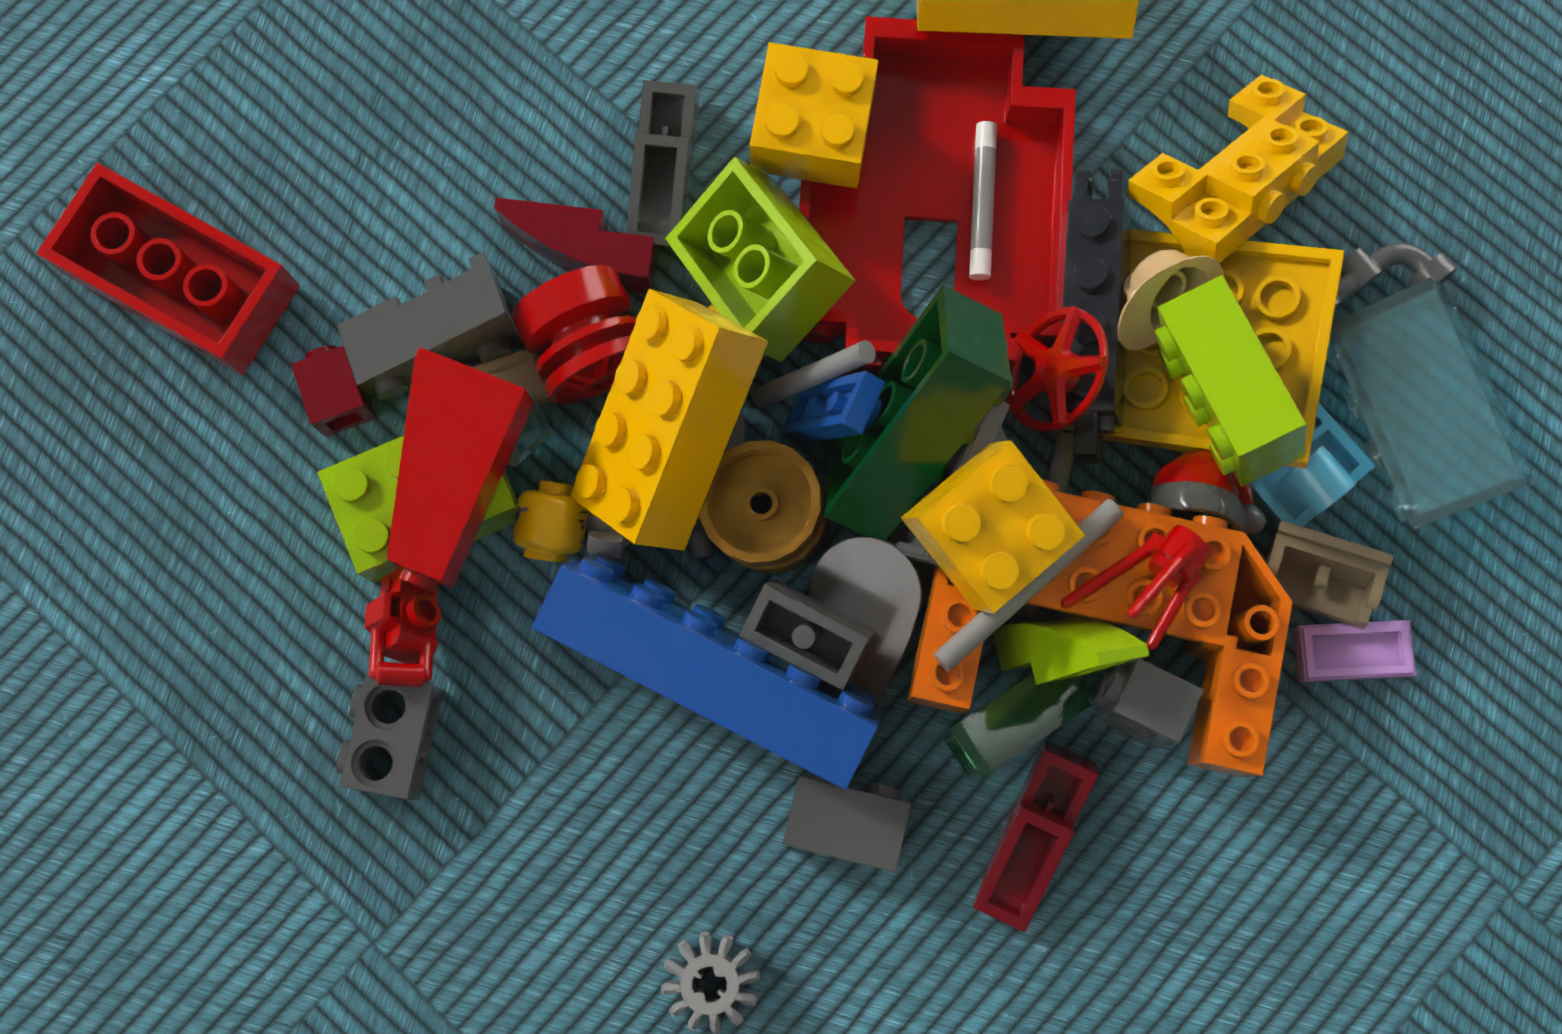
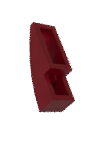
[494,197,657,294]
[972,739,1098,932]

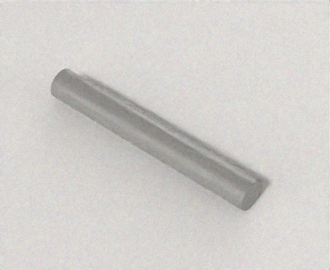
[751,340,876,408]

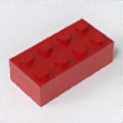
[36,163,300,376]

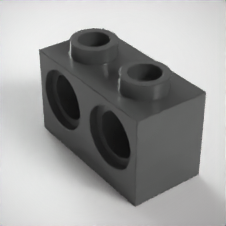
[1092,659,1203,748]
[336,673,444,800]

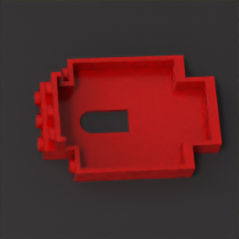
[799,16,1076,402]

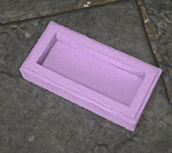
[1293,620,1416,683]

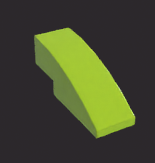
[993,615,1150,685]

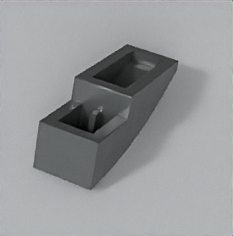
[626,80,700,246]

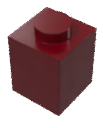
[291,345,377,437]

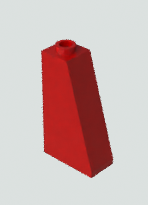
[387,347,534,592]

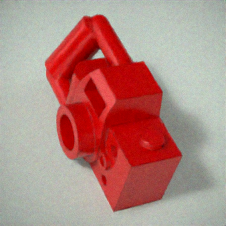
[364,568,441,687]

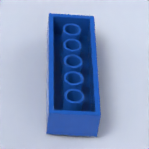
[531,554,884,790]

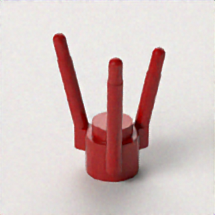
[1061,525,1212,650]

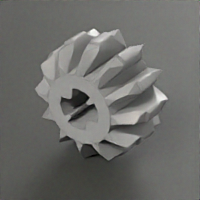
[661,931,760,1034]

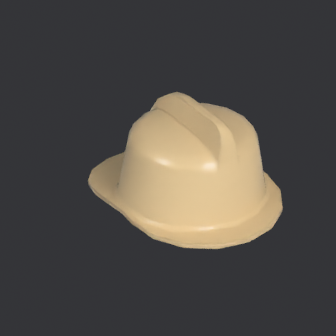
[1117,250,1224,351]

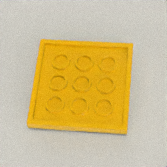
[1103,229,1344,469]

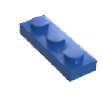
[780,371,885,444]

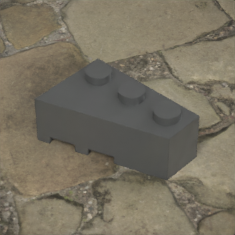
[337,252,523,400]

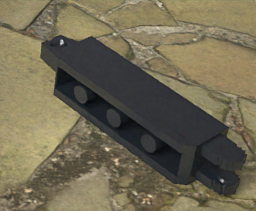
[1061,168,1132,464]

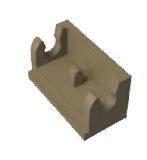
[1264,520,1394,629]

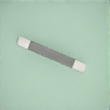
[969,121,997,281]

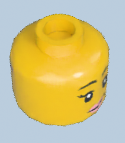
[513,480,588,563]

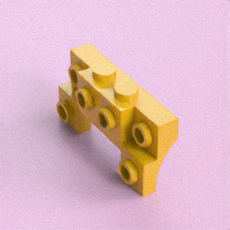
[1127,74,1349,263]

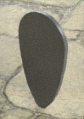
[809,536,922,704]

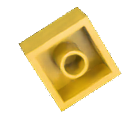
[749,42,878,189]
[901,440,1085,614]

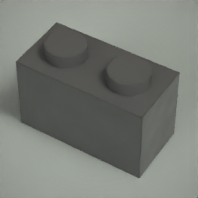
[739,580,876,690]
[782,772,911,873]

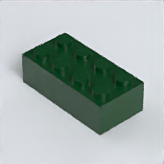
[824,285,1013,540]

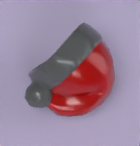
[1147,450,1266,536]

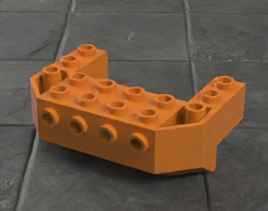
[906,479,1293,777]

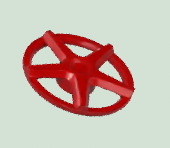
[1006,306,1109,432]

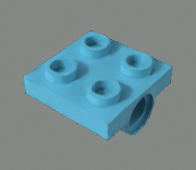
[1250,403,1375,527]

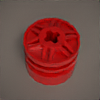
[511,265,637,405]

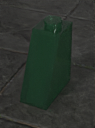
[939,674,1091,781]

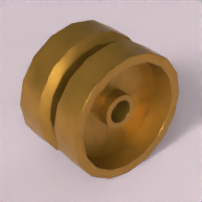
[699,440,831,574]

